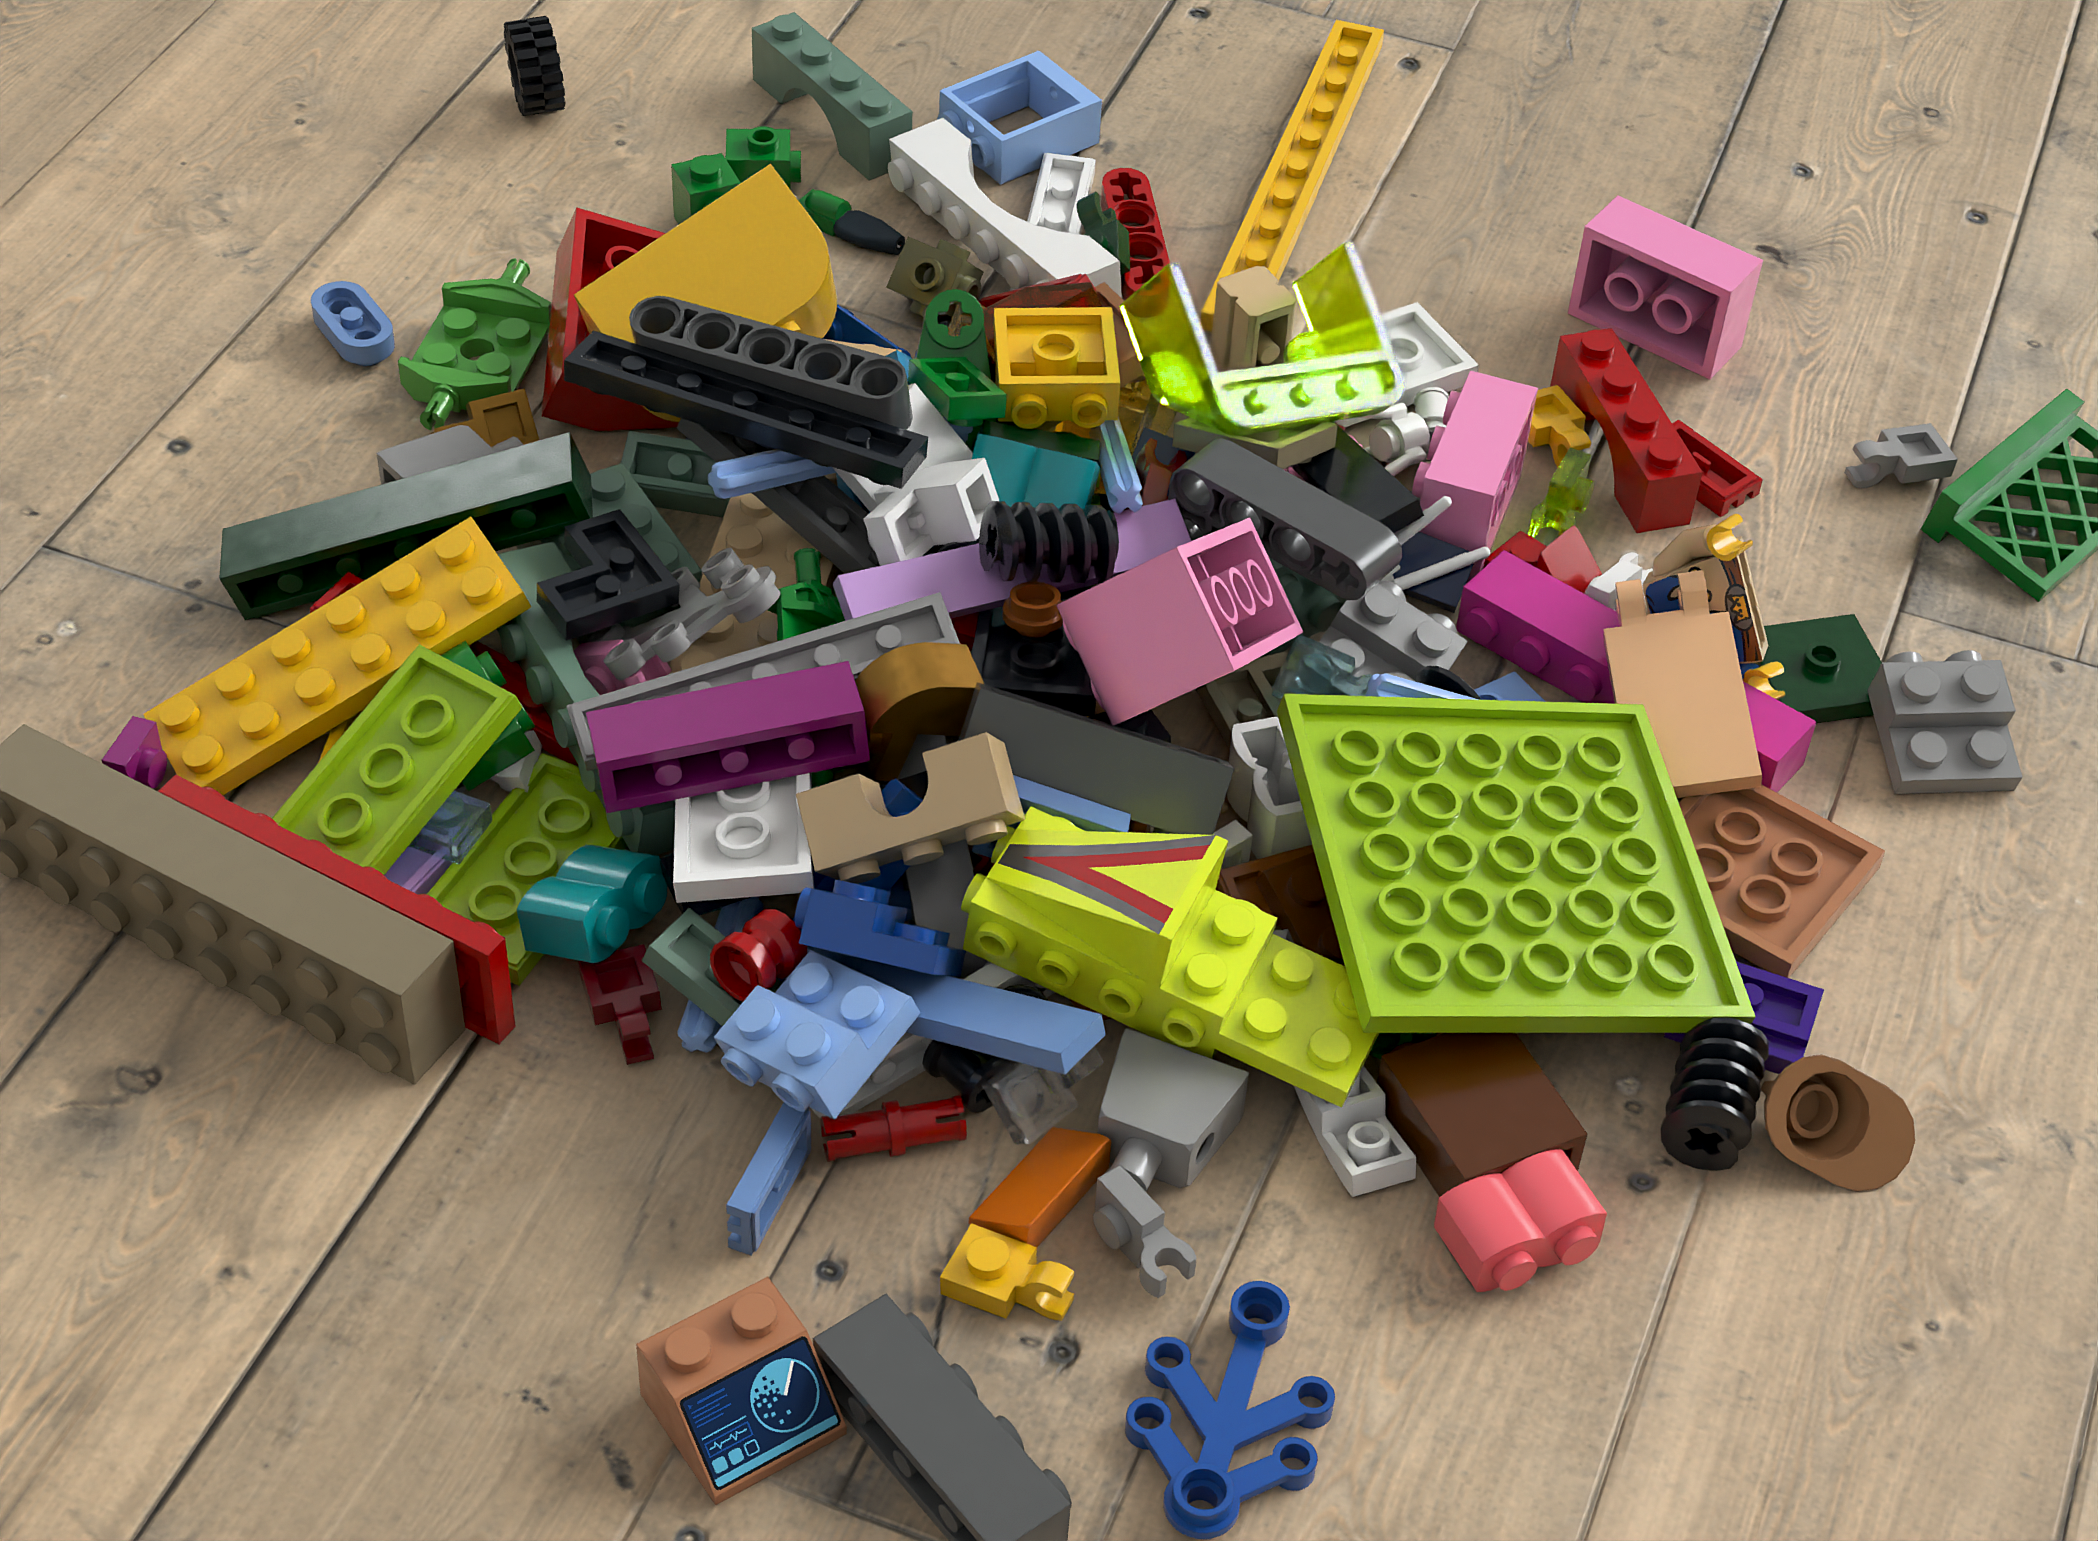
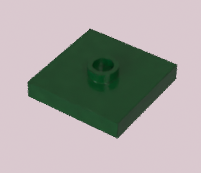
[1754,614,1882,724]

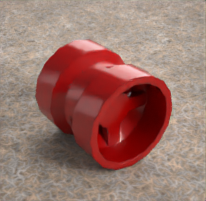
[710,909,807,1002]

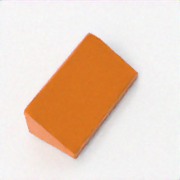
[969,1127,1111,1247]

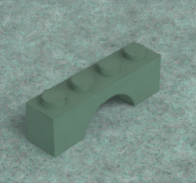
[751,12,913,181]

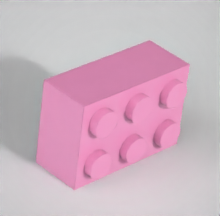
[1568,196,1763,379]
[1412,371,1538,582]

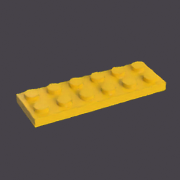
[143,517,532,796]

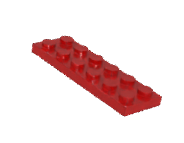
[158,775,516,1045]

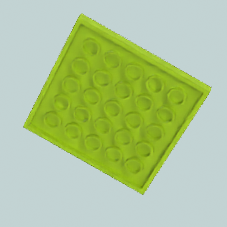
[1277,694,1756,1033]

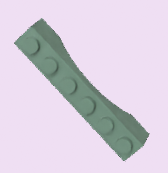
[496,542,675,855]

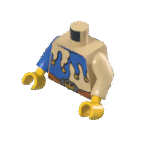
[1616,514,1785,700]

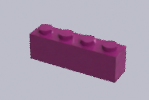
[586,661,870,814]

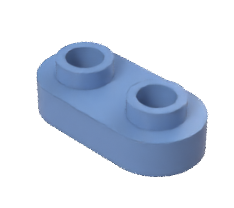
[311,281,395,366]

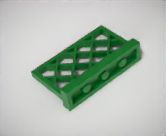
[1920,389,2098,602]

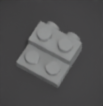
[1296,580,1468,696]
[1867,650,2023,794]

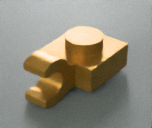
[430,388,540,447]

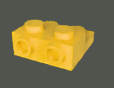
[993,307,1120,429]

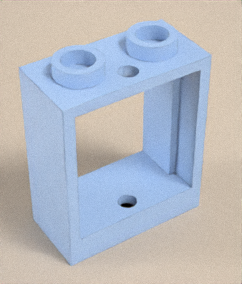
[937,51,1102,185]

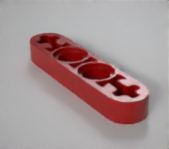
[1101,168,1174,317]

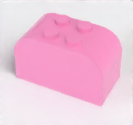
[1056,518,1303,726]

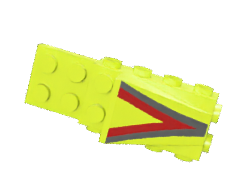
[961,806,1379,1108]

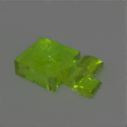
[1528,448,1595,538]

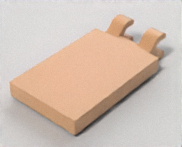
[1603,570,1762,798]

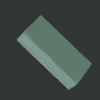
[621,431,730,518]

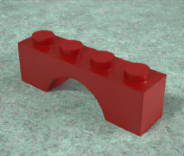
[1550,328,1703,533]

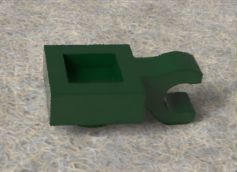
[1076,192,1130,275]

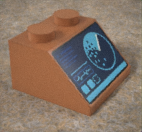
[636,1276,847,1505]

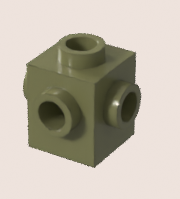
[886,236,984,323]

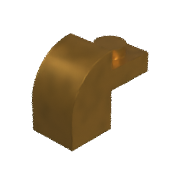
[855,642,984,781]

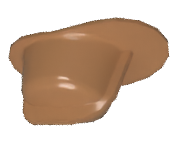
[1761,1054,1916,1191]

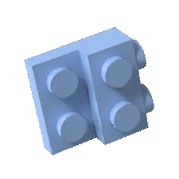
[714,950,921,1120]

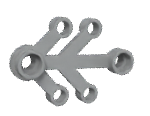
[587,548,780,680]

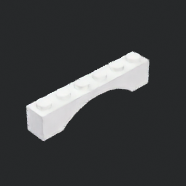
[888,118,1122,298]

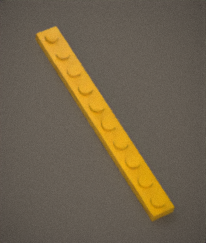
[1200,20,1384,332]

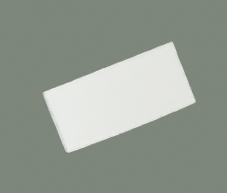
[1294,1066,1416,1197]

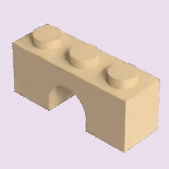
[796,732,1025,884]

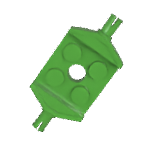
[398,258,551,430]

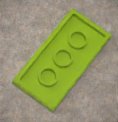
[272,644,522,875]
[427,753,627,986]

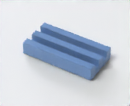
[726,1102,811,1256]

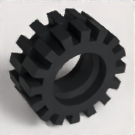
[504,16,566,116]

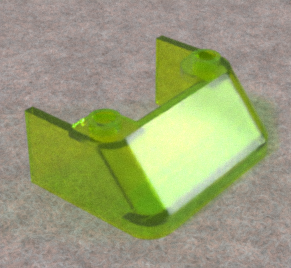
[1119,242,1404,436]

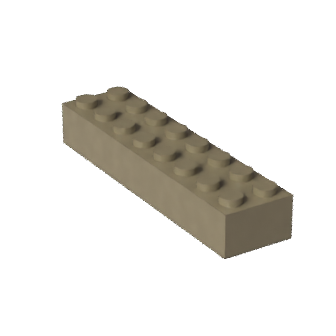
[0,724,466,1085]

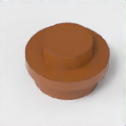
[1002,581,1063,637]

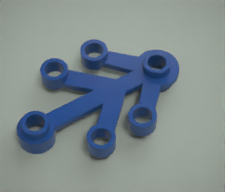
[1125,1281,1335,1539]

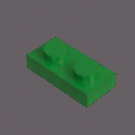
[908,357,1007,427]

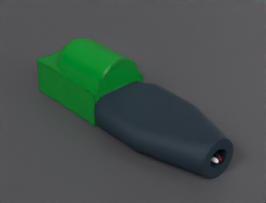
[799,189,905,255]

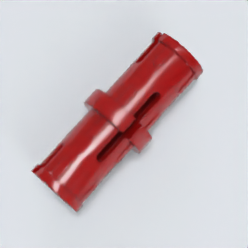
[820,1095,967,1162]

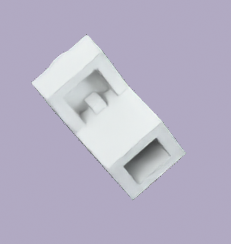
[863,458,999,566]

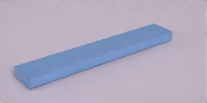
[778,946,1106,1075]

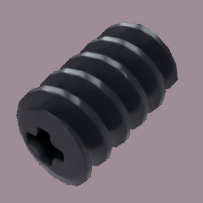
[979,501,1119,584]
[1660,1018,1770,1171]

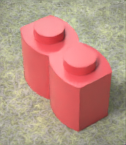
[1434,1149,1607,1292]

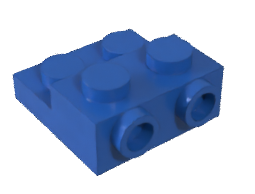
[795,879,966,977]

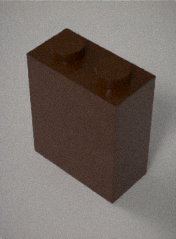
[1376,1033,1588,1197]

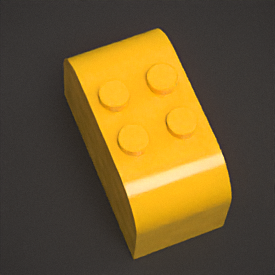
[574,164,837,422]

